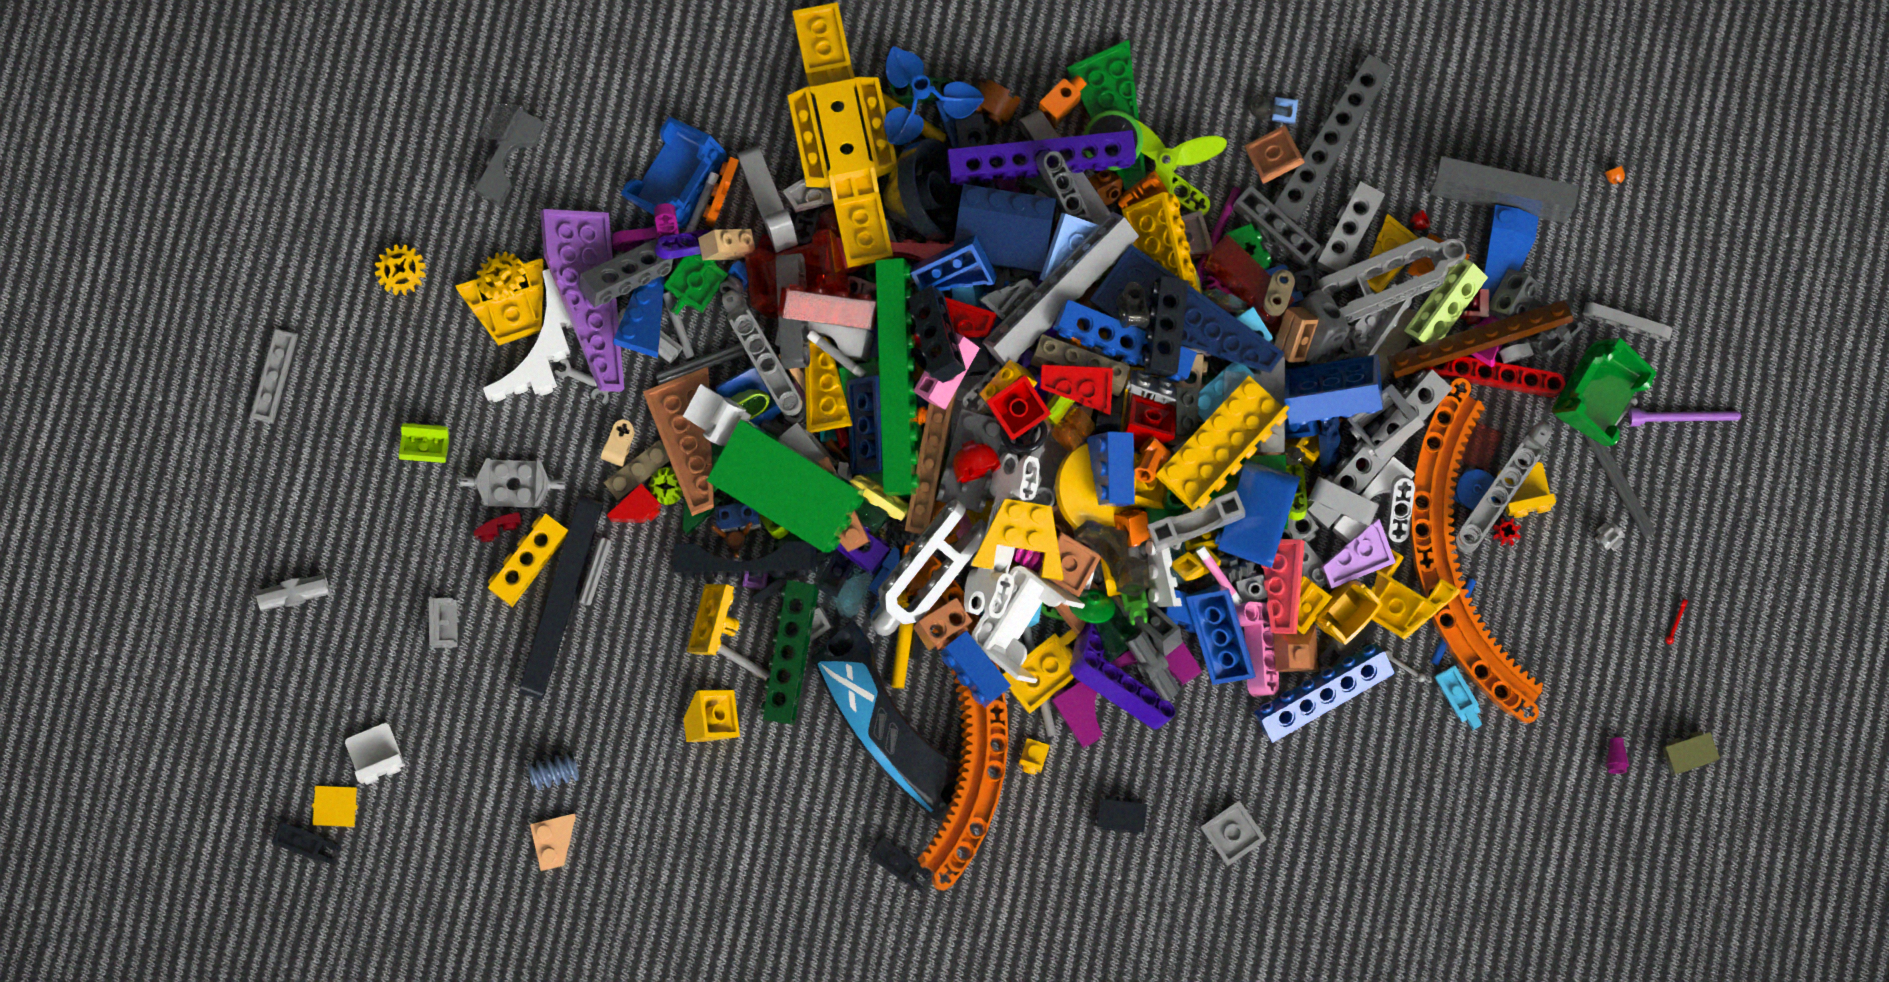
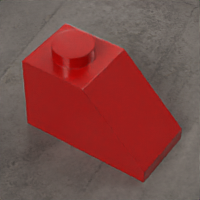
[607,484,661,523]

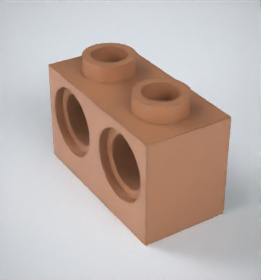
[913,598,972,651]

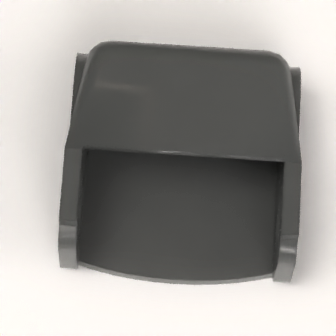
[1294,290,1350,365]

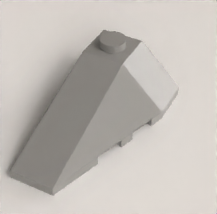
[1254,357,1285,452]

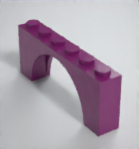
[1052,641,1202,750]

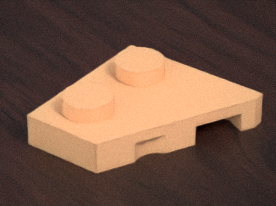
[530,814,576,871]

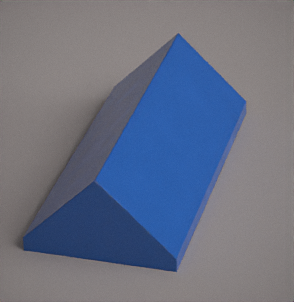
[1186,584,1256,685]

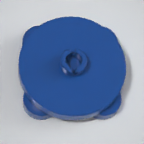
[1454,468,1496,510]

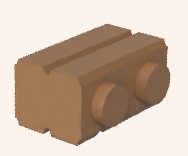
[1275,307,1319,362]

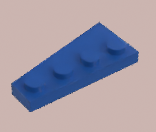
[613,276,665,358]

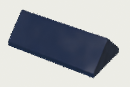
[846,375,883,474]

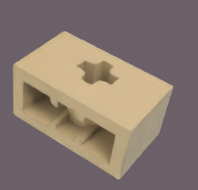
[698,229,756,260]

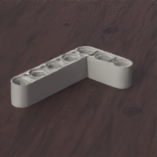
[736,145,798,253]

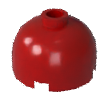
[952,440,1002,483]

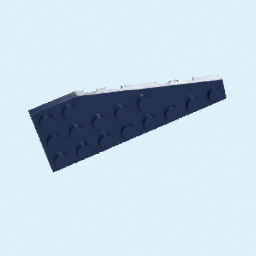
[1090,244,1285,373]

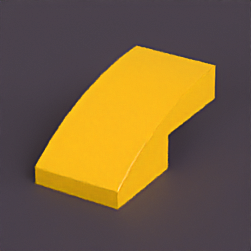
[1171,546,1221,581]

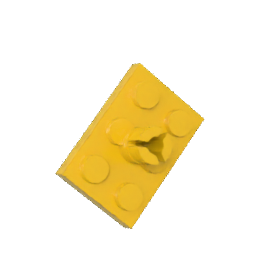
[686,584,739,655]

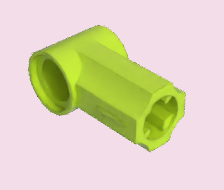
[1045,394,1075,426]

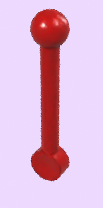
[1665,598,1688,645]

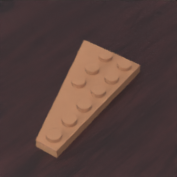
[643,367,714,516]

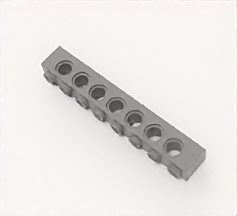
[1307,369,1452,528]

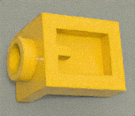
[1018,738,1050,775]

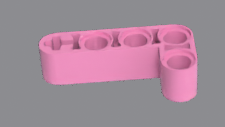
[1235,602,1279,697]

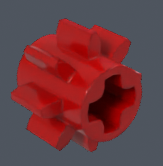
[1493,518,1521,547]

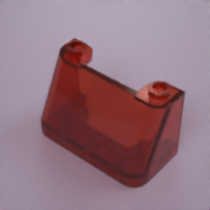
[745,229,852,318]

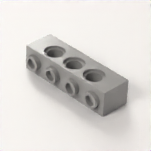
[1315,181,1385,274]

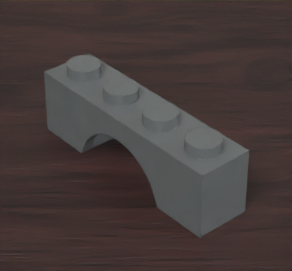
[474,109,546,207]

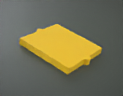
[312,786,358,827]

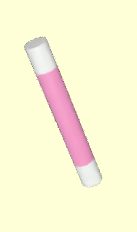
[1196,545,1243,606]

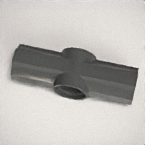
[1125,631,1180,701]

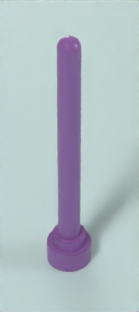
[1628,408,1741,427]

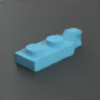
[1434,665,1482,730]

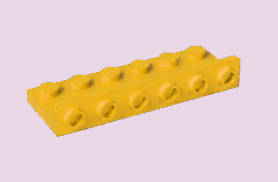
[1122,192,1200,292]
[1156,376,1290,511]

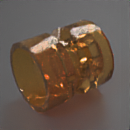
[1051,407,1096,452]

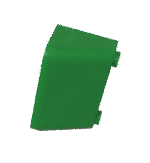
[1551,338,1657,446]

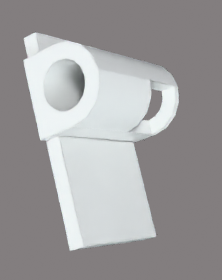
[683,384,751,446]

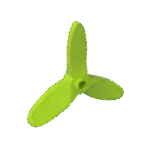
[1135,119,1227,194]

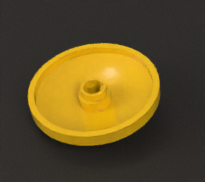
[1055,443,1139,537]

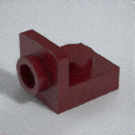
[1458,289,1489,324]

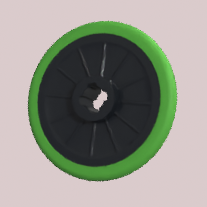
[1083,110,1143,171]

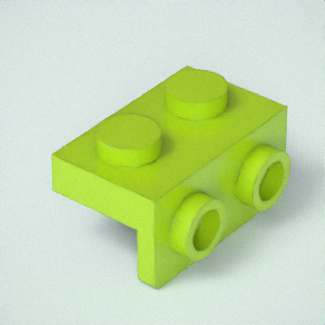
[399,423,449,463]

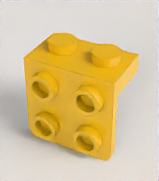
[1497,462,1556,518]

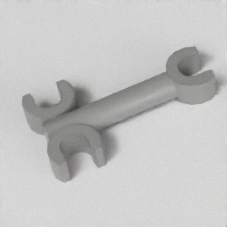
[555,359,610,405]

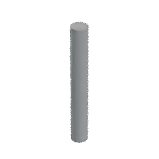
[663,292,695,360]
[717,643,771,681]

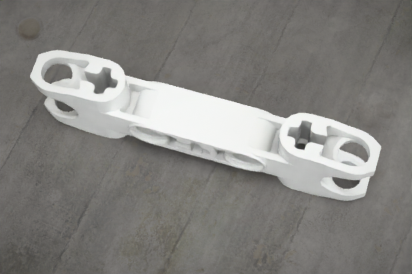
[964,452,1039,618]

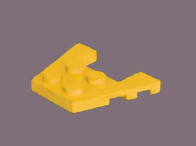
[456,258,544,346]
[971,499,1063,581]
[1371,549,1460,640]

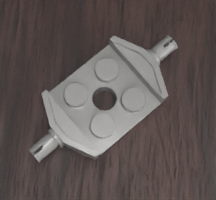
[460,458,565,508]

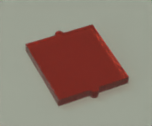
[1460,422,1502,471]

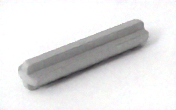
[579,537,611,605]

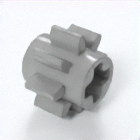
[1595,522,1624,551]

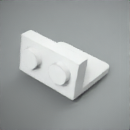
[345,723,405,785]

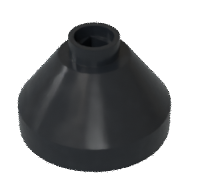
[879,138,963,242]

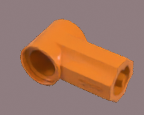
[1134,436,1171,483]

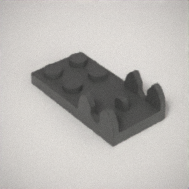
[936,409,1002,513]

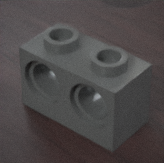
[1489,269,1541,320]

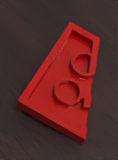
[914,297,997,338]

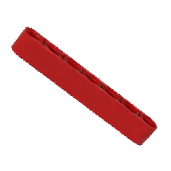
[1413,356,1565,397]

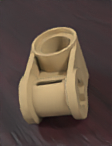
[601,419,635,467]

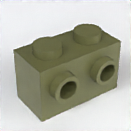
[1662,730,1720,776]

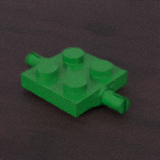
[664,254,728,316]

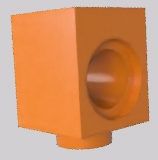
[1114,508,1150,547]

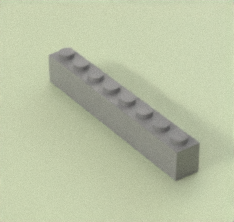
[983,212,1139,365]

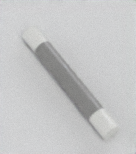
[685,172,719,233]
[807,330,867,378]

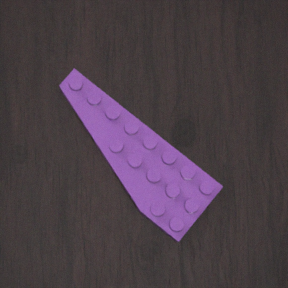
[540,209,624,392]

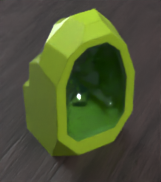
[730,389,770,420]

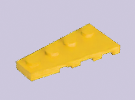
[805,337,853,433]

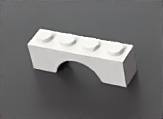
[775,318,874,362]
[1332,456,1415,544]

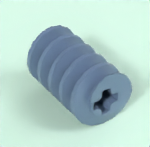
[527,752,579,790]

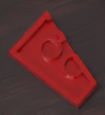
[1040,364,1113,415]

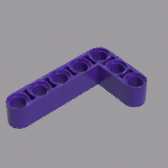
[1070,622,1175,729]

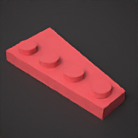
[1261,539,1305,634]

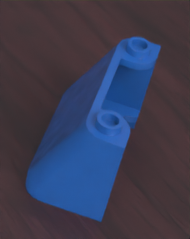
[621,116,727,229]
[1215,459,1301,568]

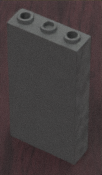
[1427,156,1579,224]

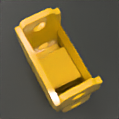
[1314,581,1383,644]

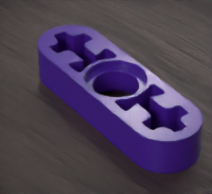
[654,230,711,259]

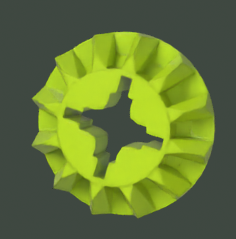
[648,467,683,505]

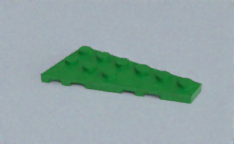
[1066,40,1146,191]

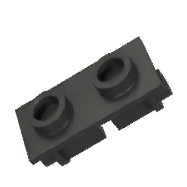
[1176,387,1198,436]

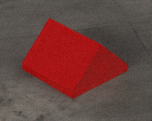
[986,375,1051,441]

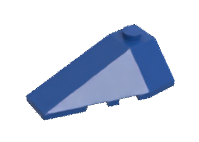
[1481,205,1539,302]

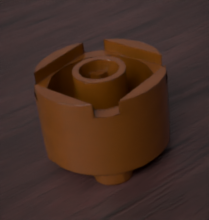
[974,77,1021,128]

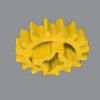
[375,244,426,295]
[476,252,526,301]

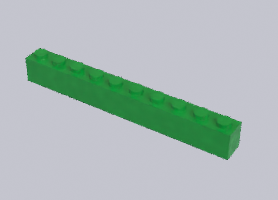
[876,258,919,496]

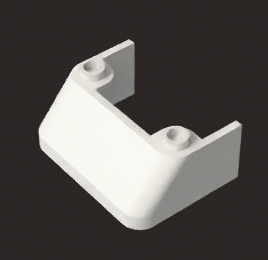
[971,566,1085,683]

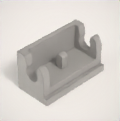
[429,598,458,648]

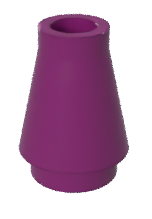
[1606,738,1629,774]

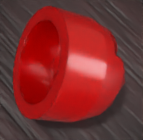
[1410,210,1430,231]

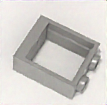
[1348,384,1425,460]
[779,422,838,474]

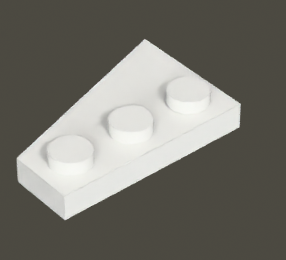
[1146,537,1182,607]

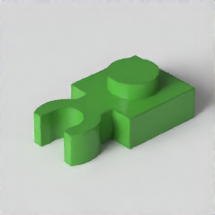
[1120,583,1148,625]

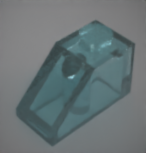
[832,572,875,618]

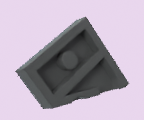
[978,278,1037,321]

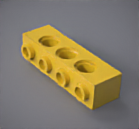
[488,513,569,607]

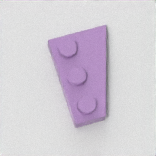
[1321,519,1396,588]

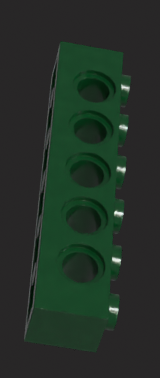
[761,580,819,725]

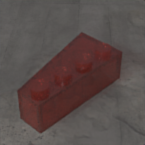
[1201,234,1295,325]
[777,284,877,330]

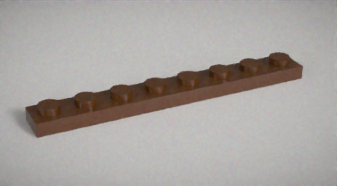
[1387,300,1573,378]

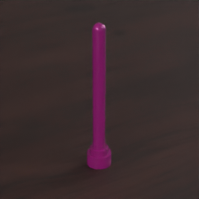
[1195,187,1241,287]

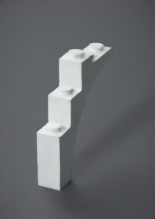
[483,269,573,402]

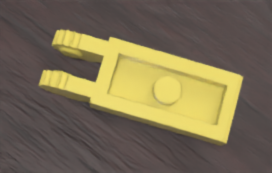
[850,474,909,521]

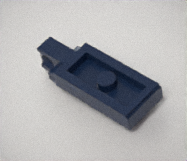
[1319,417,1342,474]

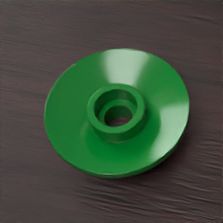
[1069,588,1115,623]

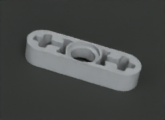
[1386,474,1415,542]

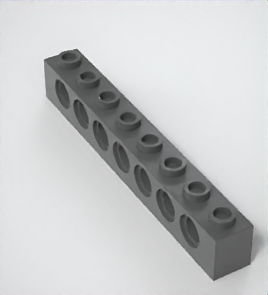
[1271,54,1393,224]

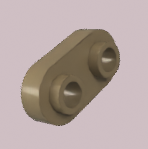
[1263,270,1295,316]

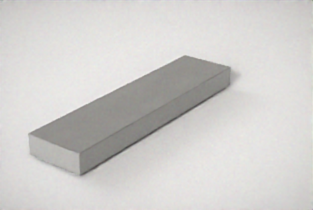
[250,328,298,424]

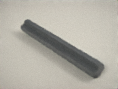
[656,343,745,385]

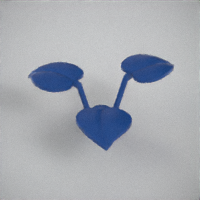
[884,46,984,145]

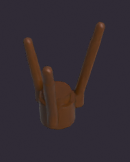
[711,522,752,558]

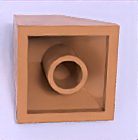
[1273,625,1319,672]

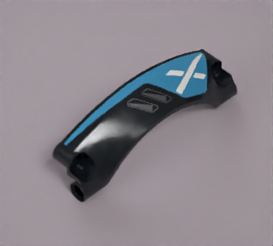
[812,621,962,821]

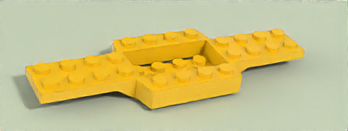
[787,2,897,268]

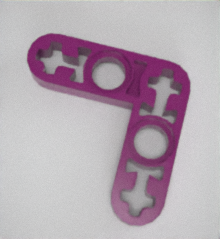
[612,203,679,251]

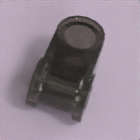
[1116,282,1150,329]

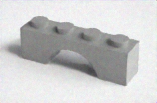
[1147,491,1245,552]

